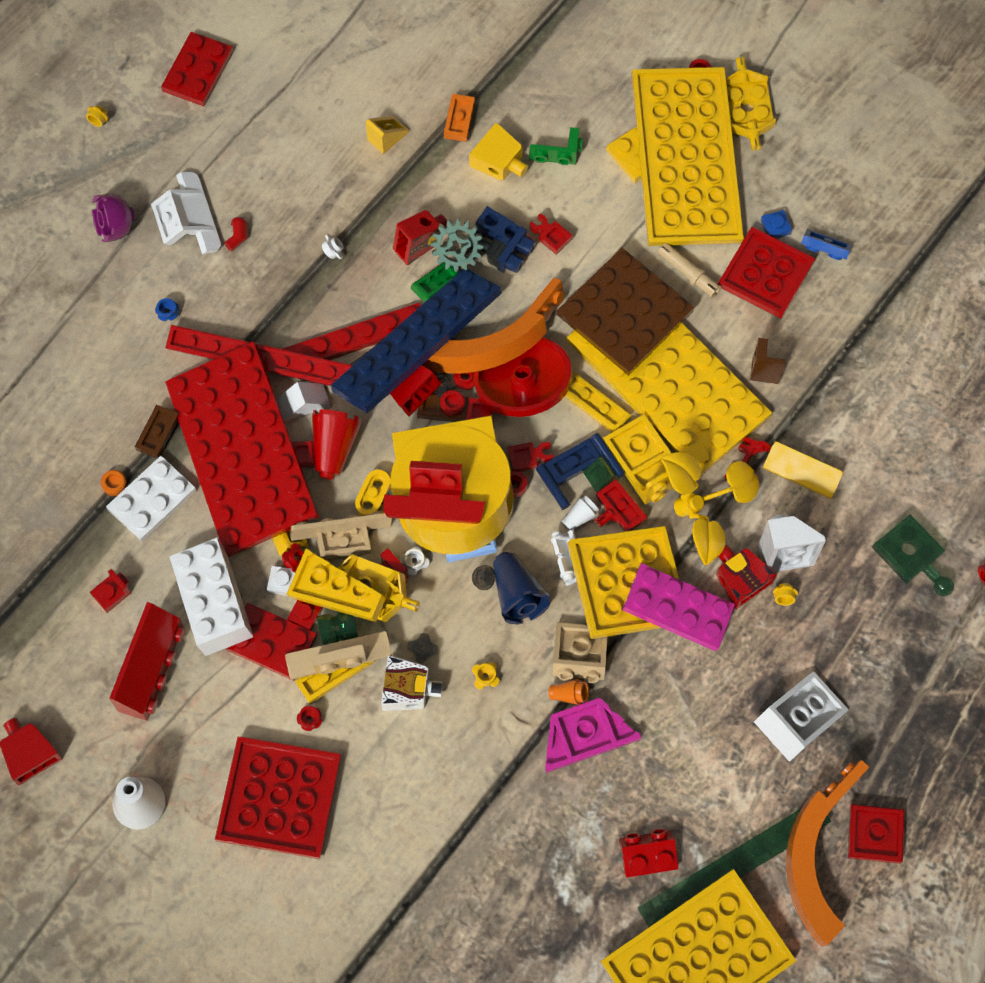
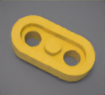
[355,470,391,516]

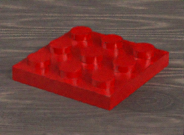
[718,226,815,319]

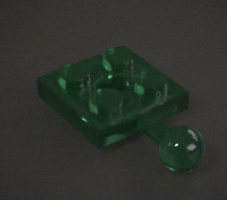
[872,514,954,597]

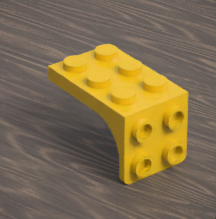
[603,414,676,505]

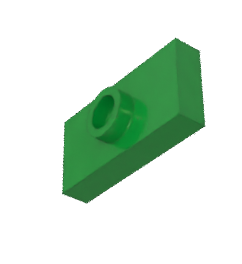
[411,262,458,302]

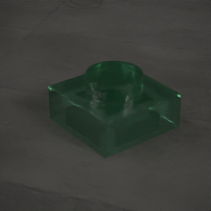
[583,457,618,492]

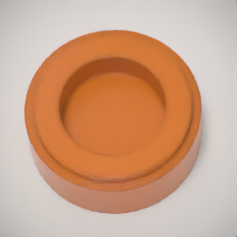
[101,470,127,496]

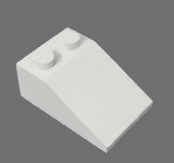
[754,671,849,762]

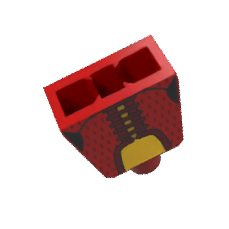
[393,210,447,265]
[716,545,777,610]

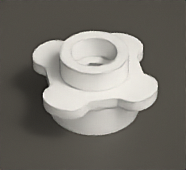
[322,234,344,259]
[399,546,430,576]

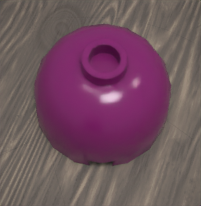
[92,194,135,242]

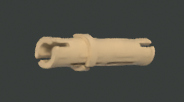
[657,243,721,299]

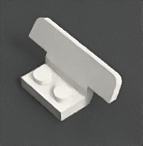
[151,172,221,254]

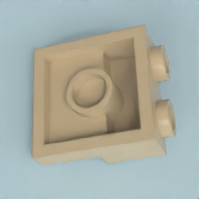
[552,622,607,683]

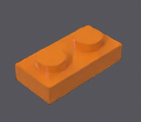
[444,94,475,142]

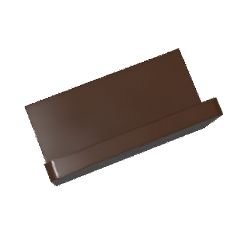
[750,338,786,384]

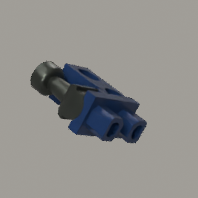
[469,206,536,273]

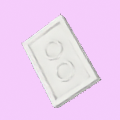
[106,456,196,542]

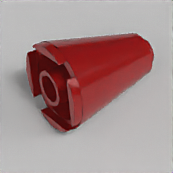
[312,409,362,480]

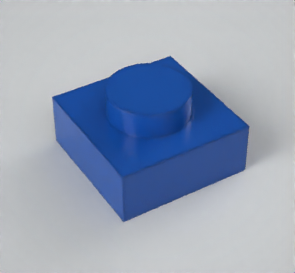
[760,210,792,238]

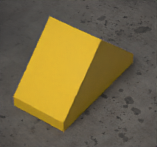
[366,116,409,154]

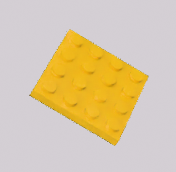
[567,526,679,639]

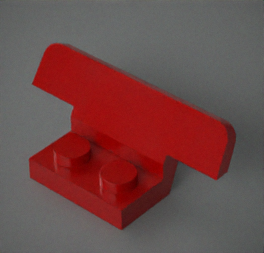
[383,461,485,524]

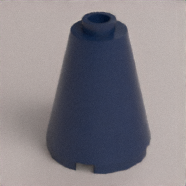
[493,552,550,625]

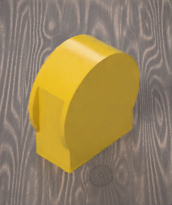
[390,416,514,554]

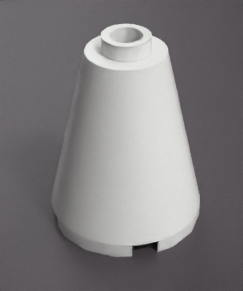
[112,777,166,830]

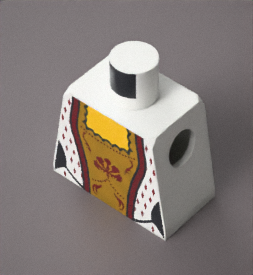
[381,656,443,711]

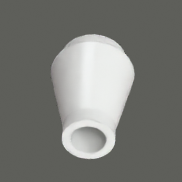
[561,496,599,531]

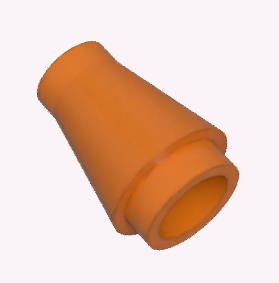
[548,679,589,705]

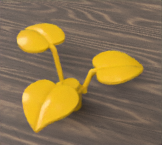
[660,452,759,565]

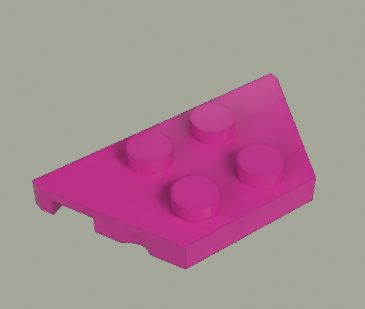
[545,698,641,774]

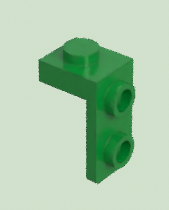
[529,127,583,165]

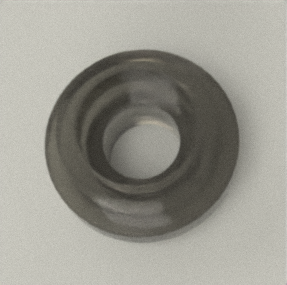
[472,565,495,591]

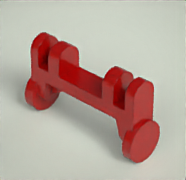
[724,437,771,480]

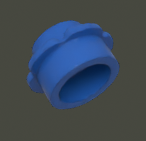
[155,298,179,321]

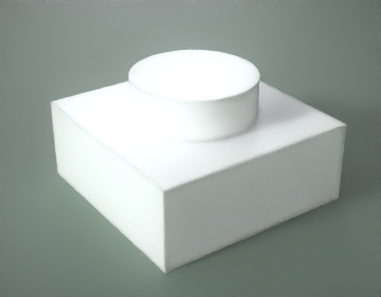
[267,566,295,596]

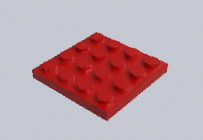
[215,736,341,860]

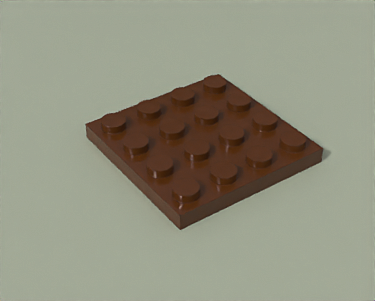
[556,247,694,376]

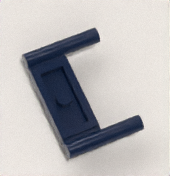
[536,433,625,510]

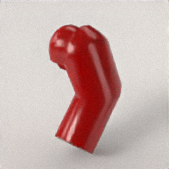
[224,217,248,252]

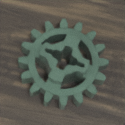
[431,218,483,272]

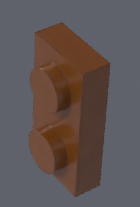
[134,404,179,459]

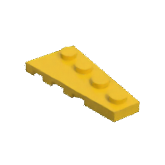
[286,549,386,622]

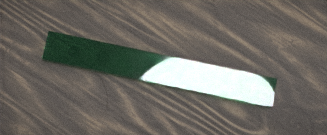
[637,808,832,928]

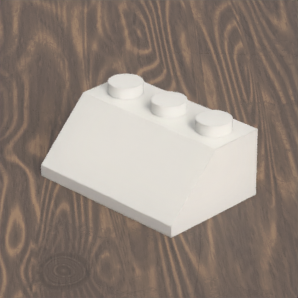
[758,515,826,572]

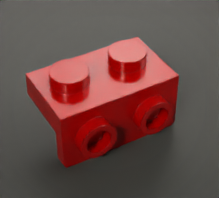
[618,829,679,878]

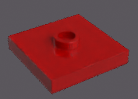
[848,804,904,864]

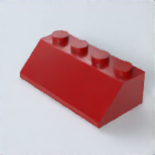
[109,602,185,721]

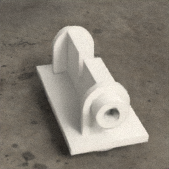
[550,530,577,586]

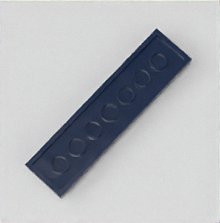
[330,269,502,413]

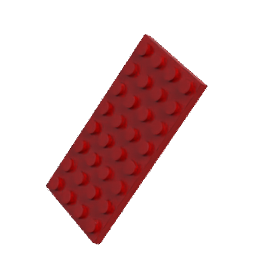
[165,341,319,558]

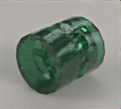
[316,612,358,645]

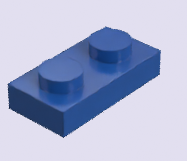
[801,229,852,260]

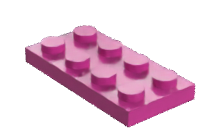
[622,563,735,652]

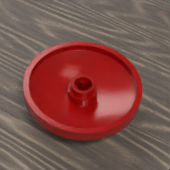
[473,337,573,417]

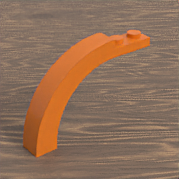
[422,277,565,374]
[786,760,869,947]

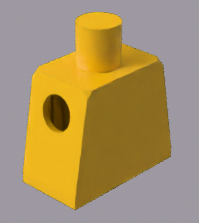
[469,123,528,180]

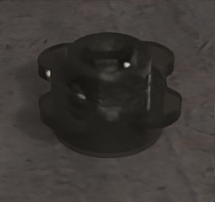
[433,372,456,398]
[407,633,438,663]

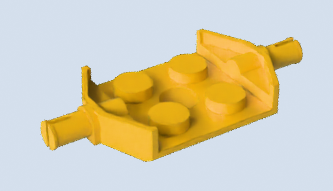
[726,57,776,151]
[338,554,420,622]

